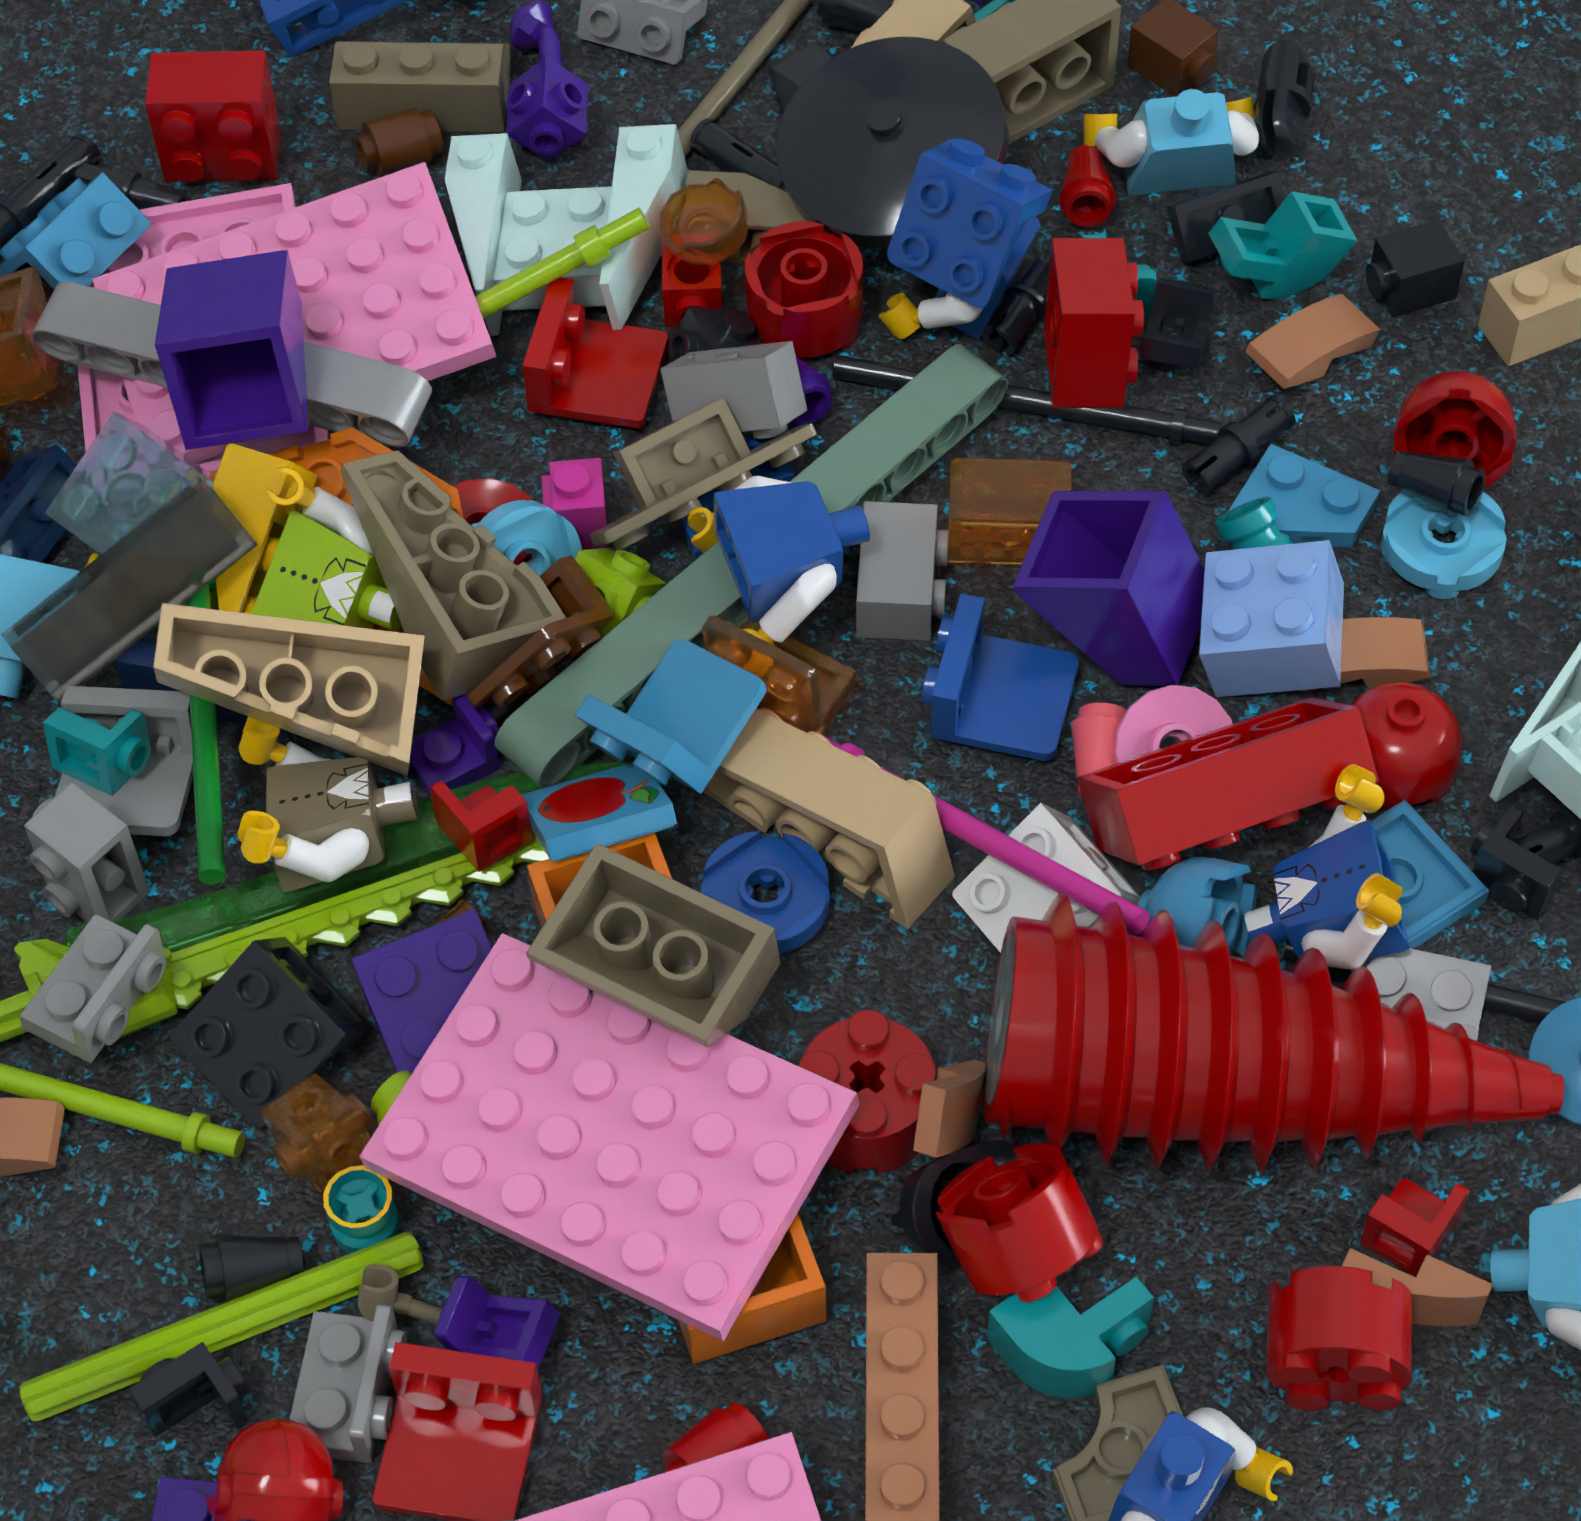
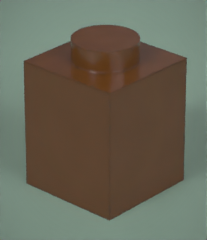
[1127,0,1218,97]

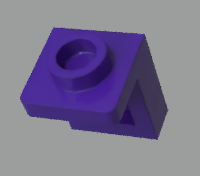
[434,1276,560,1370]

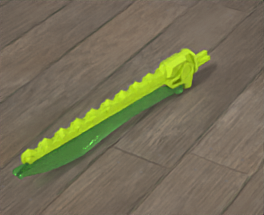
[0,762,672,1056]

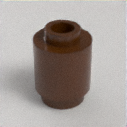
[355,108,443,177]

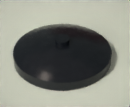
[776,37,1009,248]

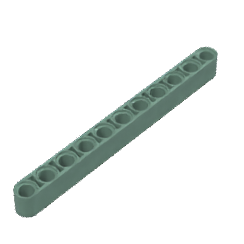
[494,344,1008,788]

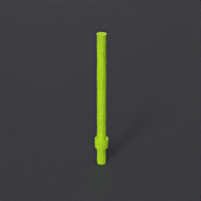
[475,207,650,319]

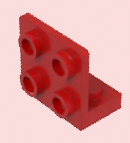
[522,277,669,428]
[372,1342,543,1521]

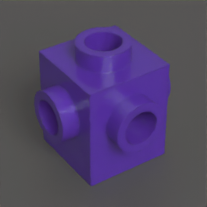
[506,56,589,162]

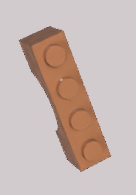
[865,1253,939,1521]

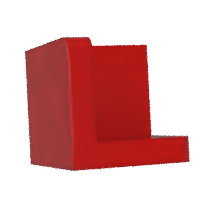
[430,780,533,872]
[1360,1179,1470,1277]

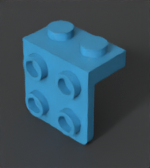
[0,172,152,289]
[574,639,766,794]

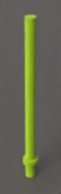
[0,1063,246,1158]

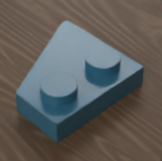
[1217,444,1381,548]

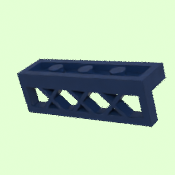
[0,445,91,563]

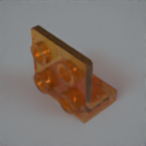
[948,458,1071,565]

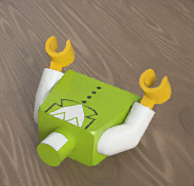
[251,467,402,631]

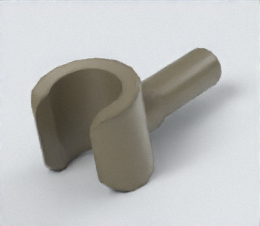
[357,1264,442,1325]

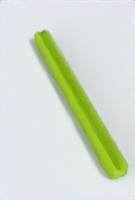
[19,1232,424,1422]

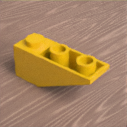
[207,443,318,614]

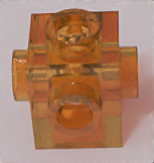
[260,1073,374,1194]

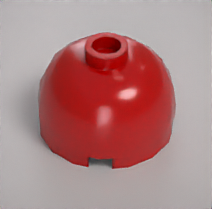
[1393,370,1517,488]
[1350,681,1463,810]

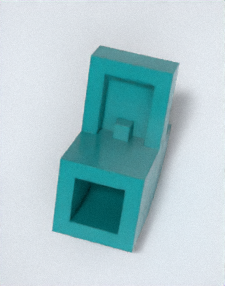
[1208,191,1357,299]
[987,1277,1154,1398]

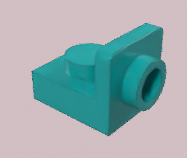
[43,707,152,796]

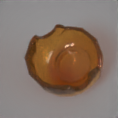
[660,178,748,266]

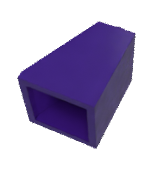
[155,250,309,450]
[1013,491,1205,686]

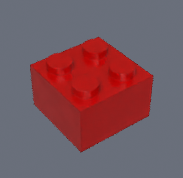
[145,50,281,182]
[1043,238,1144,407]

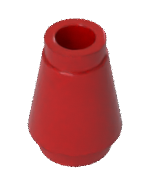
[1059,145,1117,227]

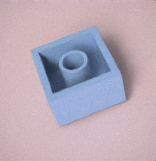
[1199,540,1344,697]

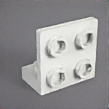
[952,803,1141,952]

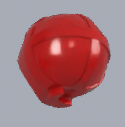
[207,1419,344,1521]

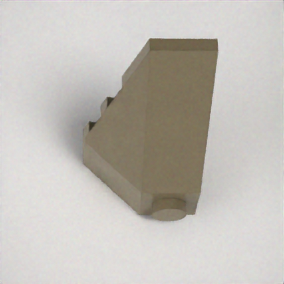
[341,451,566,700]

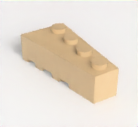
[153,603,425,776]
[703,708,955,929]

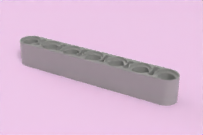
[31,281,432,447]

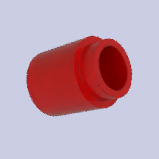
[661,1402,768,1474]

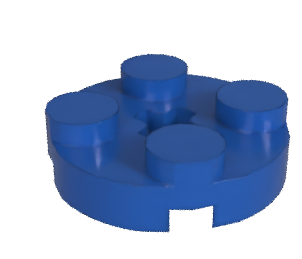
[701,831,830,953]

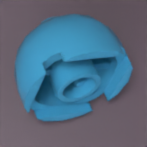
[1138,857,1257,955]

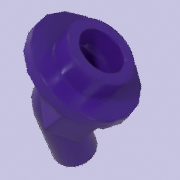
[510,0,563,67]

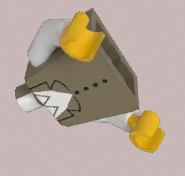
[237,716,419,893]

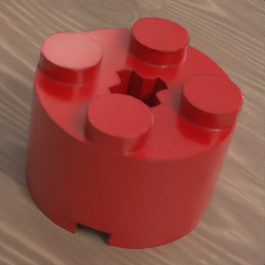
[745,221,863,357]
[799,1010,936,1173]
[936,1143,1104,1302]
[1266,1266,1412,1411]

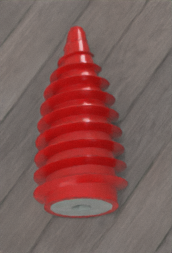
[983,892,1564,1173]

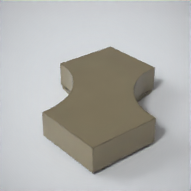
[1052,1365,1183,1521]

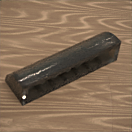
[1,477,257,704]

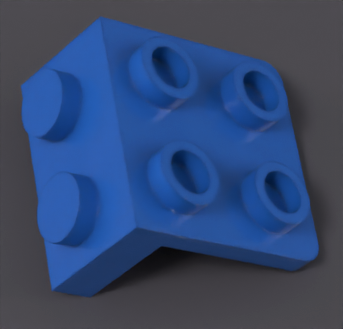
[887,138,1053,308]
[921,594,1079,761]

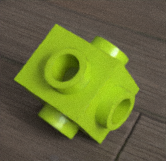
[575,548,667,638]

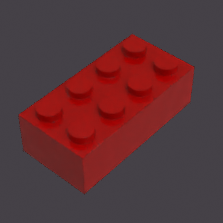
[1077,697,1379,870]

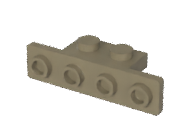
[589,397,817,550]

